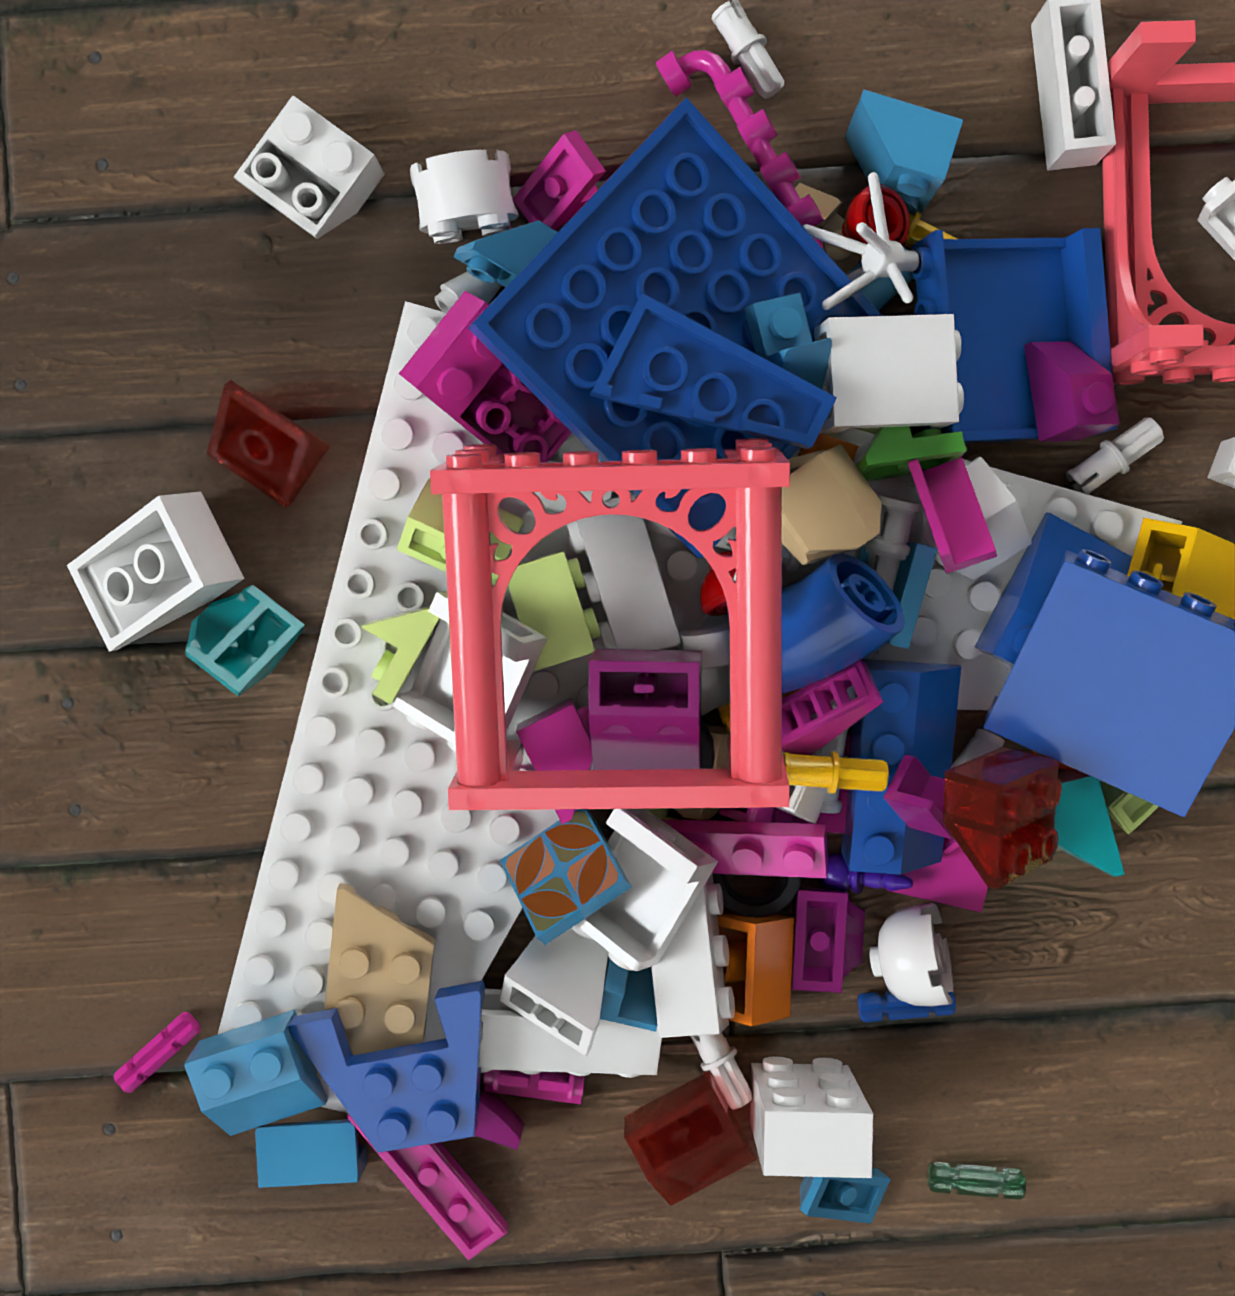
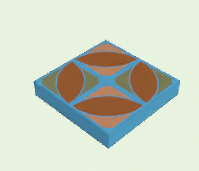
[500,809,632,945]

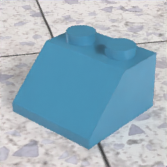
[845,89,963,213]
[184,1009,327,1136]

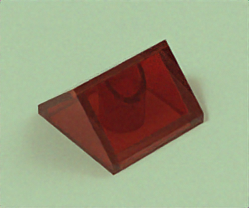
[206,380,330,508]

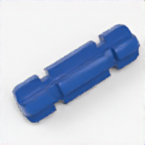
[857,991,956,1023]

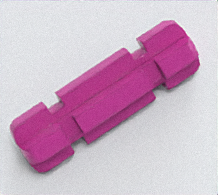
[114,1012,201,1093]

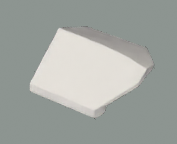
[920,457,1032,580]

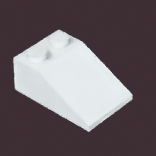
[67,492,244,652]

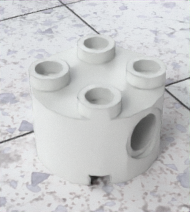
[410,150,519,244]

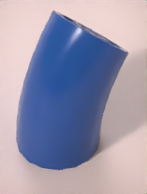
[727,553,905,695]

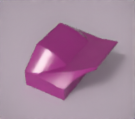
[791,887,865,993]

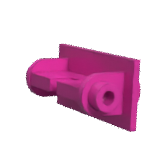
[483,1070,585,1104]

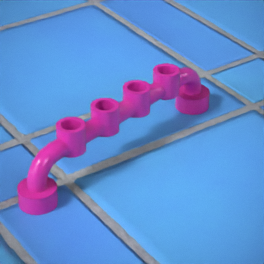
[656,50,824,249]

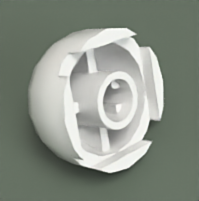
[870,903,953,1006]

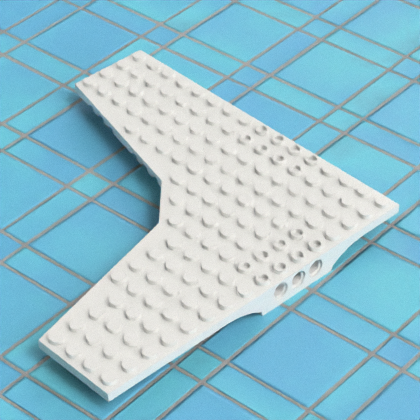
[218,301,1182,1113]

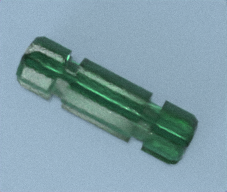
[927,1161,1026,1200]

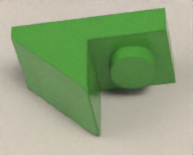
[856,426,967,481]

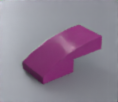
[474,1083,524,1150]

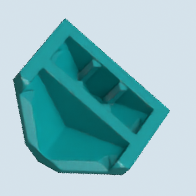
[185,585,305,696]

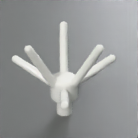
[803,172,919,310]

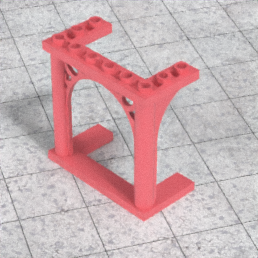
[1102,20,1235,385]
[430,438,790,810]

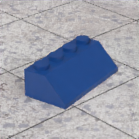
[841,659,962,874]

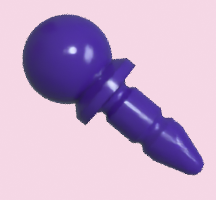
[819,853,913,893]

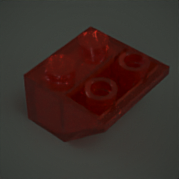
[943,747,1062,890]
[624,1070,757,1206]

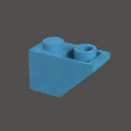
[454,220,558,288]

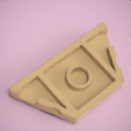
[317,883,435,1078]

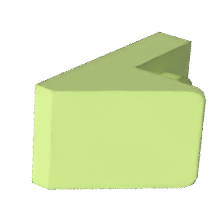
[361,606,441,704]

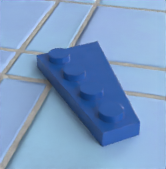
[590,293,837,449]

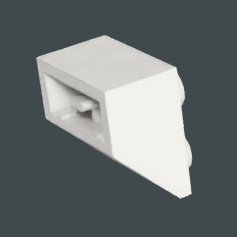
[234,96,385,239]

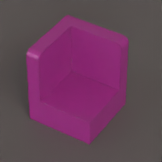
[883,755,975,840]

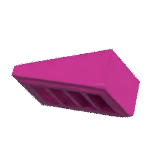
[782,660,883,755]

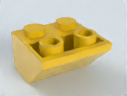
[1127,517,1235,620]

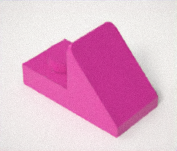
[512,130,606,230]

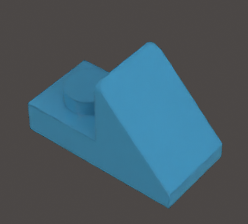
[744,293,832,390]
[800,1167,891,1224]

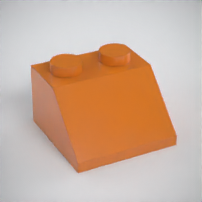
[717,908,794,1027]

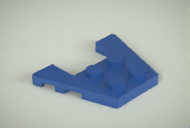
[288,980,485,1153]

